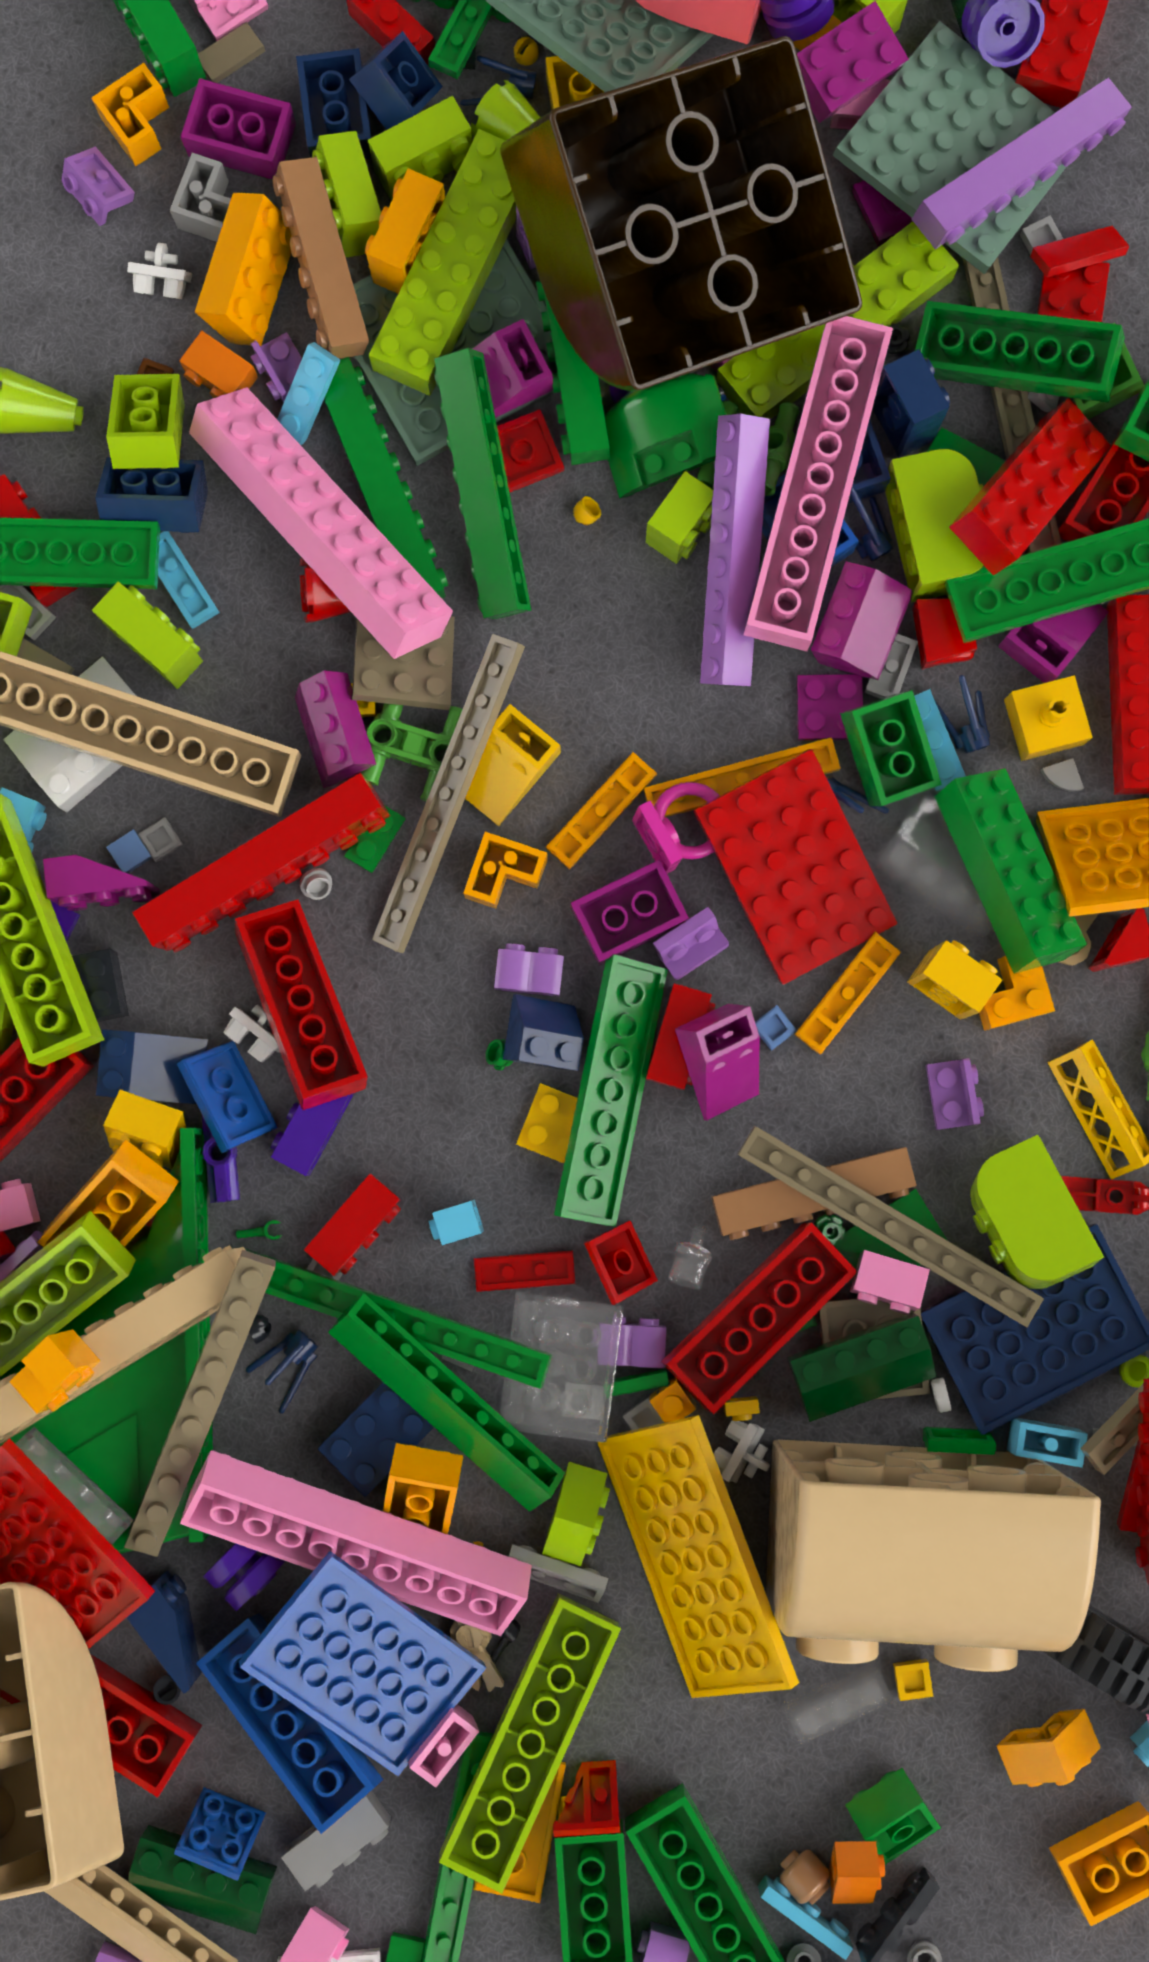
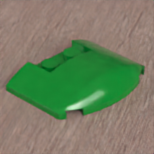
[605,373,726,499]

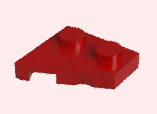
[553,1760,620,1837]

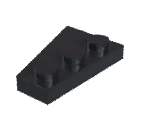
[855,1867,940,1962]

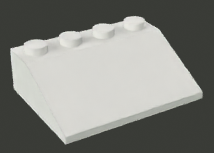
[3,656,136,813]

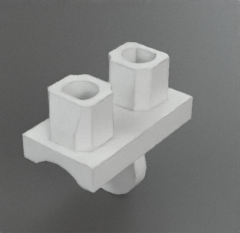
[127,243,192,300]
[223,1004,280,1063]
[714,1421,770,1483]

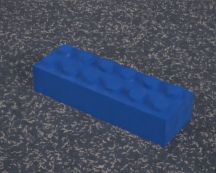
[196,1613,384,1834]

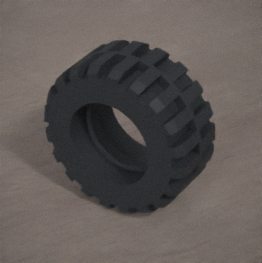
[1043,1605,1149,1713]

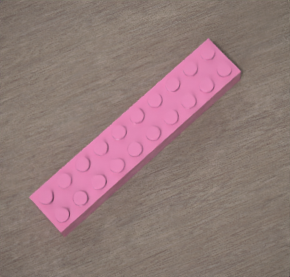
[743,316,893,652]
[189,387,453,659]
[180,1450,532,1636]

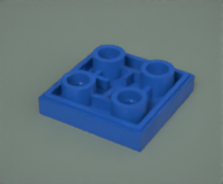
[174,1787,266,1881]

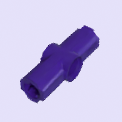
[201,1113,240,1203]

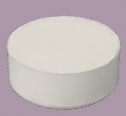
[931,1377,951,1413]

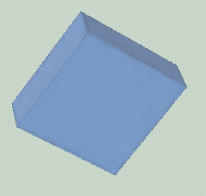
[106,829,152,873]
[755,1005,797,1051]

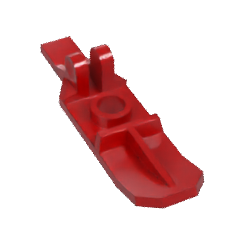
[1061,1176,1149,1215]

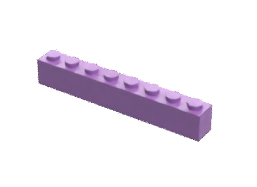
[912,77,1132,249]
[700,414,770,686]

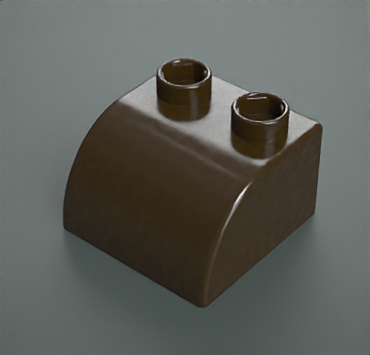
[500,36,863,391]

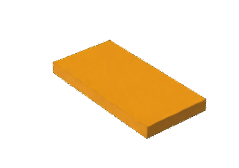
[473,1762,566,1903]

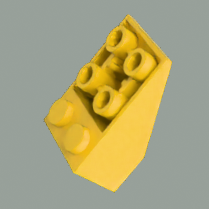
[465,704,561,826]

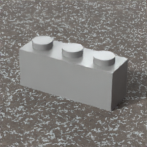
[281,1791,391,1891]

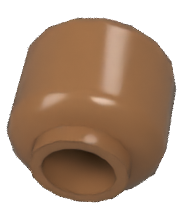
[780,1849,831,1905]

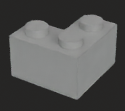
[170,153,231,242]

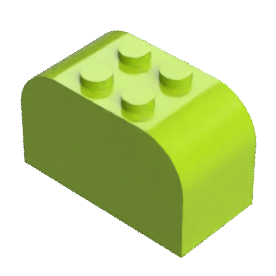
[885,449,984,603]
[970,1135,1104,1289]

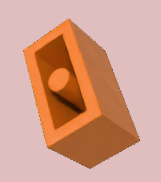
[179,331,258,398]
[829,1841,885,1904]

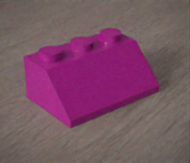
[811,561,913,680]
[295,670,376,788]

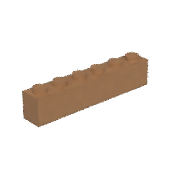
[272,157,369,359]
[711,1147,917,1240]

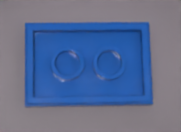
[177,1041,278,1153]

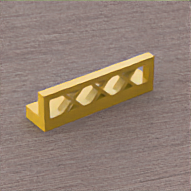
[1048,1039,1149,1180]

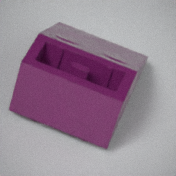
[473,318,553,418]
[998,604,1109,683]
[43,855,160,911]
[675,1003,760,1121]

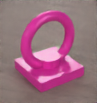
[632,782,720,874]

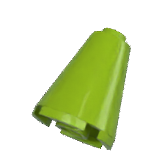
[471,80,541,141]
[0,367,84,434]

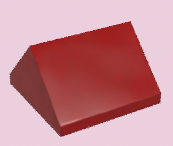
[1088,908,1149,972]
[584,1220,658,1305]

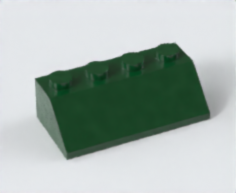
[786,1313,936,1422]
[128,1825,277,1935]

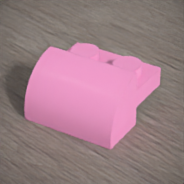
[188,0,268,41]

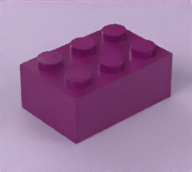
[797,1,909,124]
[181,78,296,179]
[571,860,689,966]

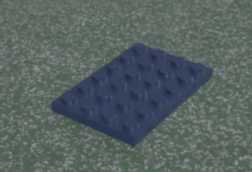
[921,1224,1149,1435]

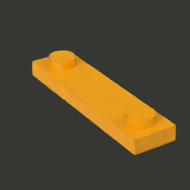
[546,752,657,870]
[794,932,901,1055]

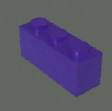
[270,1093,355,1176]

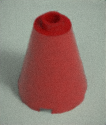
[300,557,351,623]

